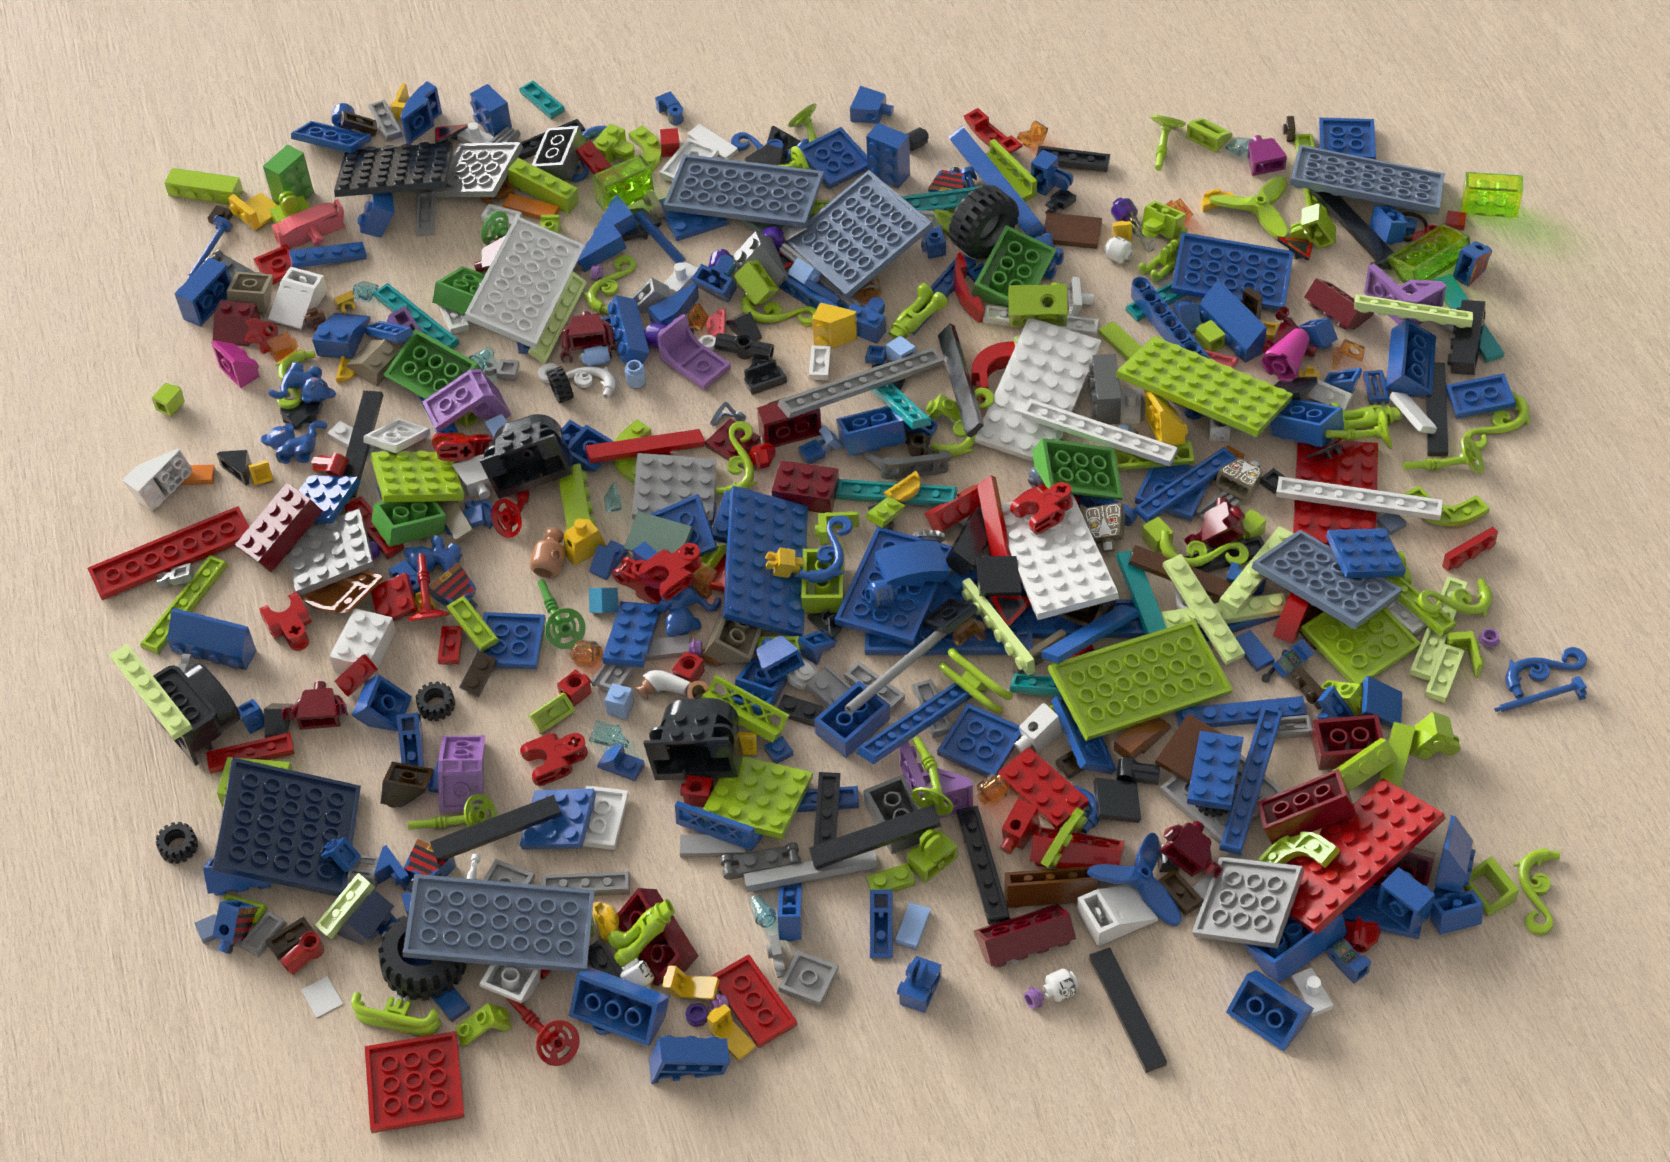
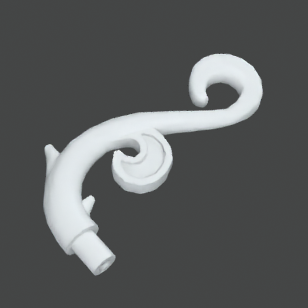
[538,363,615,399]

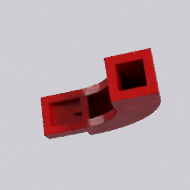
[971,341,1015,400]
[1273,592,1312,644]

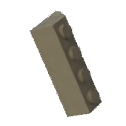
[704,600,761,664]

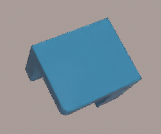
[589,587,618,613]

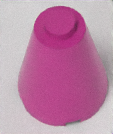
[1261,328,1310,382]

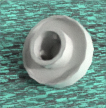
[786,659,817,689]

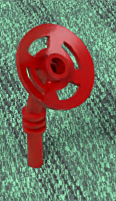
[491,490,530,538]
[408,554,449,621]
[506,997,580,1066]

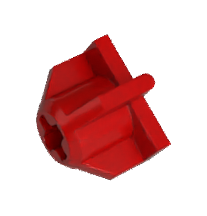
[747,443,776,469]
[1344,917,1381,953]

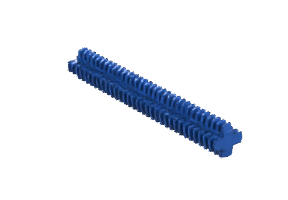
[634,210,686,264]

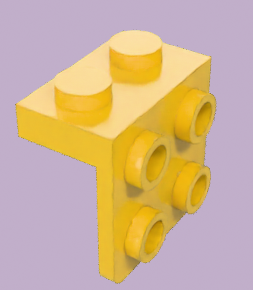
[228,193,278,231]

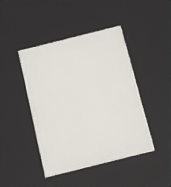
[781,226,807,241]
[301,976,343,1018]

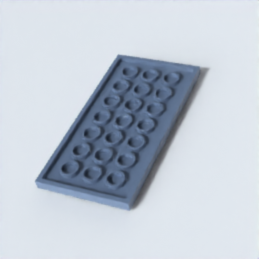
[1290,145,1445,214]
[663,154,824,228]
[403,874,595,973]

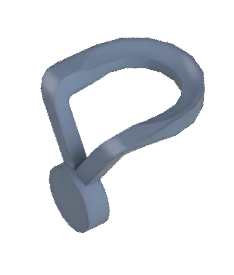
[710,402,746,426]

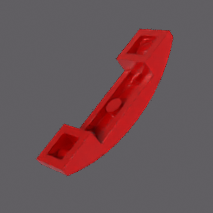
[964,108,1023,154]
[953,252,985,323]

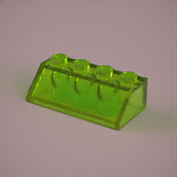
[1387,224,1470,283]

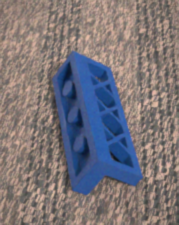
[779,274,849,309]
[675,801,763,851]

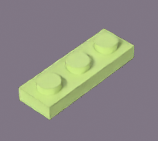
[1424,644,1465,703]
[315,873,375,939]

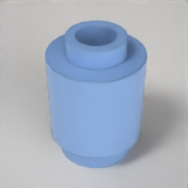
[581,345,610,367]
[625,360,646,388]

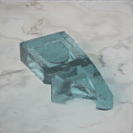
[589,720,629,748]

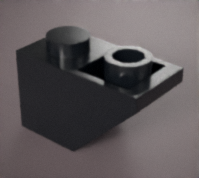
[745,144,789,165]

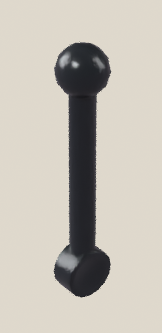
[1262,650,1288,683]

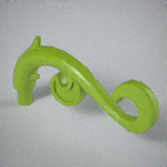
[583,255,636,315]
[741,292,817,326]
[275,350,315,409]
[931,388,995,457]
[1464,391,1531,450]
[716,421,758,495]
[1159,530,1249,567]
[1418,578,1492,617]
[1513,848,1560,935]

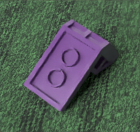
[1364,264,1447,325]
[422,369,512,432]
[438,735,485,812]
[899,741,973,819]

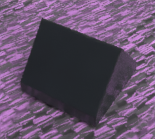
[1158,843,1179,872]

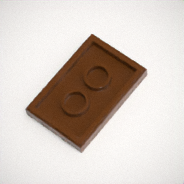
[1043,212,1102,249]
[1155,713,1222,784]

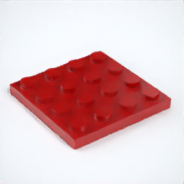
[365,1031,465,1133]

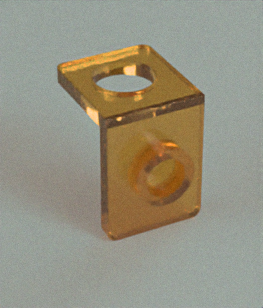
[1332,339,1365,369]

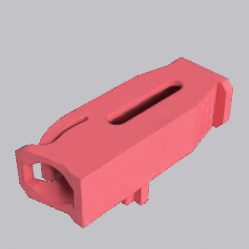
[272,199,345,248]

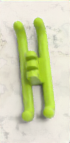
[1138,226,1199,282]
[938,648,1013,714]
[351,992,441,1037]

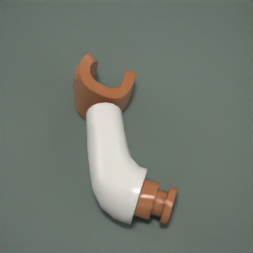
[635,670,710,699]

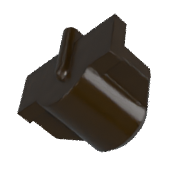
[905,433,935,457]

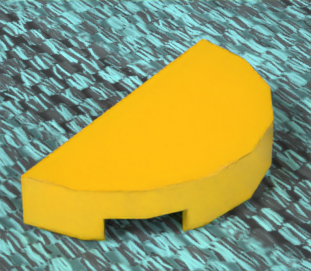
[1201,189,1235,212]
[336,356,357,383]
[884,471,921,502]
[592,902,619,944]

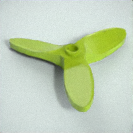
[1209,176,1288,239]

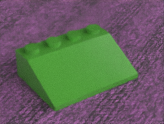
[971,225,1057,307]
[432,266,485,315]
[383,329,482,399]
[1032,438,1123,500]

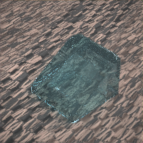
[1225,137,1252,157]
[353,281,379,302]
[604,482,622,512]

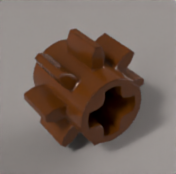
[304,307,326,332]

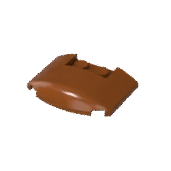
[300,570,384,614]

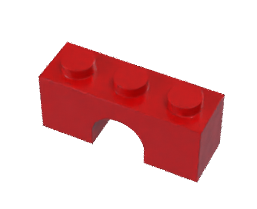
[924,485,981,531]

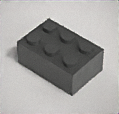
[532,126,587,181]
[1088,354,1121,425]
[863,774,925,854]

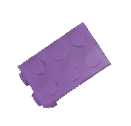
[657,314,731,390]

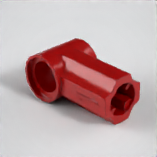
[311,453,349,476]
[279,931,324,975]

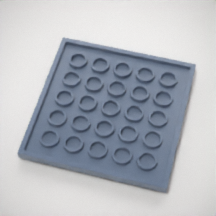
[785,170,934,299]

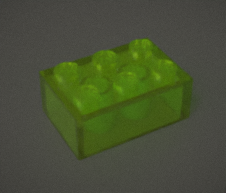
[592,155,654,212]
[1461,172,1523,218]

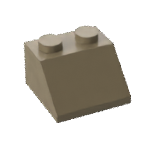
[227,271,273,314]
[347,339,401,387]

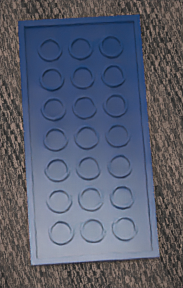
[723,485,808,637]

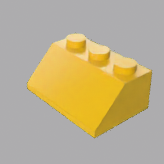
[1144,389,1188,446]

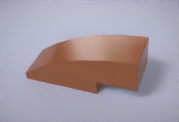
[1114,717,1171,759]

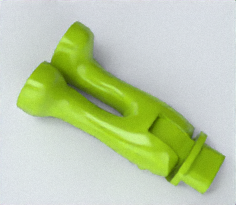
[888,283,948,339]
[1329,402,1401,430]
[607,899,675,967]

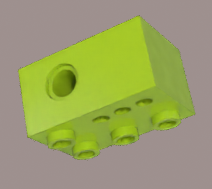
[1008,282,1068,327]

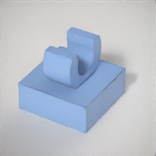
[817,426,843,453]

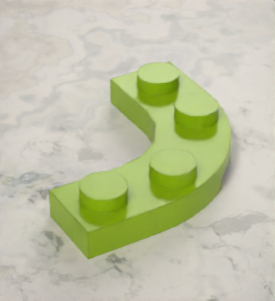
[623,125,662,183]
[613,419,652,485]
[1403,486,1490,527]
[1041,808,1088,868]
[1257,832,1340,868]

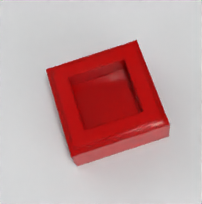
[1445,210,1466,230]

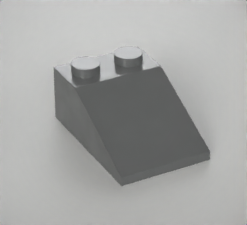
[733,231,788,287]

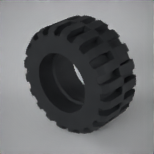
[949,185,1019,259]
[378,916,466,1001]

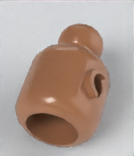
[530,527,566,578]

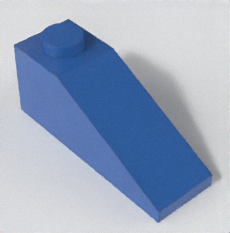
[648,283,699,326]
[396,712,424,767]
[778,882,802,941]
[870,890,893,958]

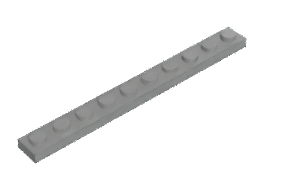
[778,347,944,418]

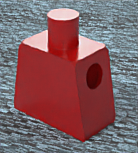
[1000,798,1040,854]

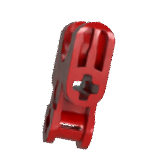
[431,433,492,461]
[1010,482,1073,535]
[638,543,702,600]
[612,557,667,605]
[259,592,312,651]
[520,733,588,786]

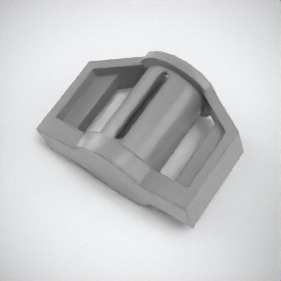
[348,855,379,891]

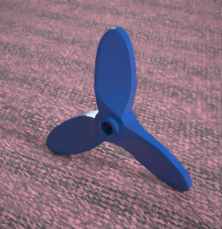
[1087,833,1181,926]

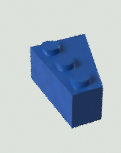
[649,1035,730,1084]

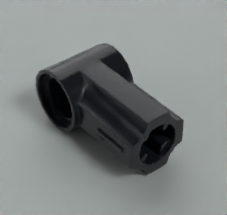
[1116,757,1160,785]

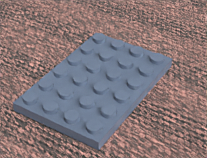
[1252,530,1403,629]

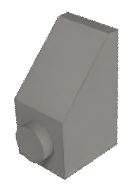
[631,277,671,314]

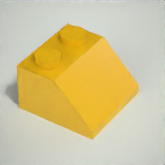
[812,303,857,349]

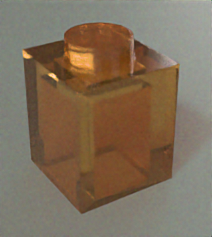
[266,332,299,363]

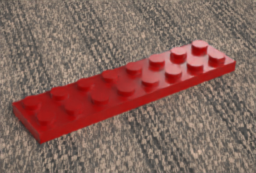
[87,506,249,600]

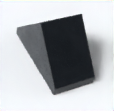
[726,312,762,341]
[217,450,251,486]
[264,703,293,738]

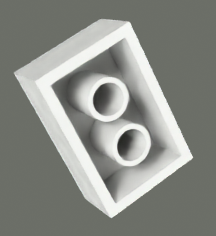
[329,608,396,680]

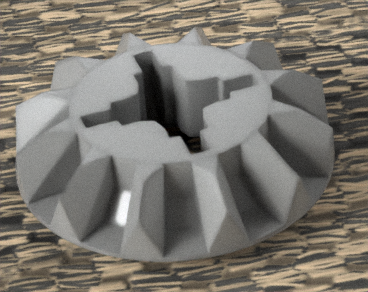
[913,529,945,543]

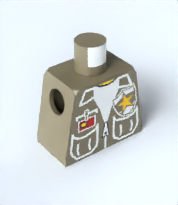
[1215,458,1263,502]
[1083,503,1125,553]

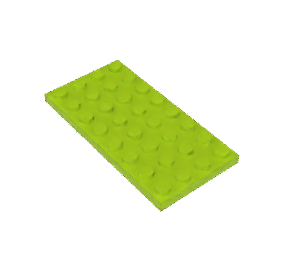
[1116,336,1293,437]
[1048,620,1233,741]

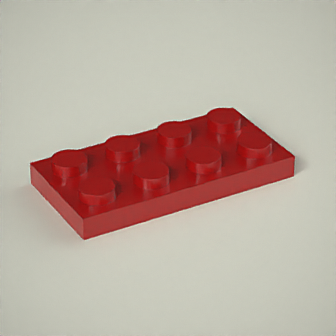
[997,747,1089,831]
[710,954,797,1048]

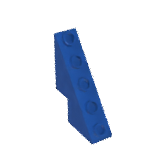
[577,194,637,273]

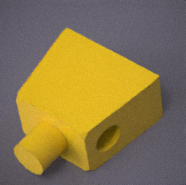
[564,518,606,566]

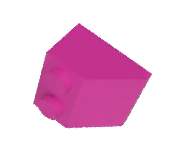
[211,340,260,388]

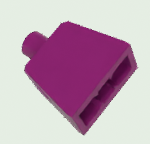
[1247,135,1287,176]

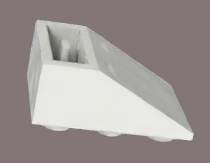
[268,267,328,330]
[122,448,194,512]
[1077,885,1158,947]

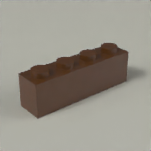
[1005,866,1097,908]

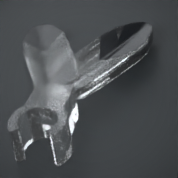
[1129,212,1156,253]

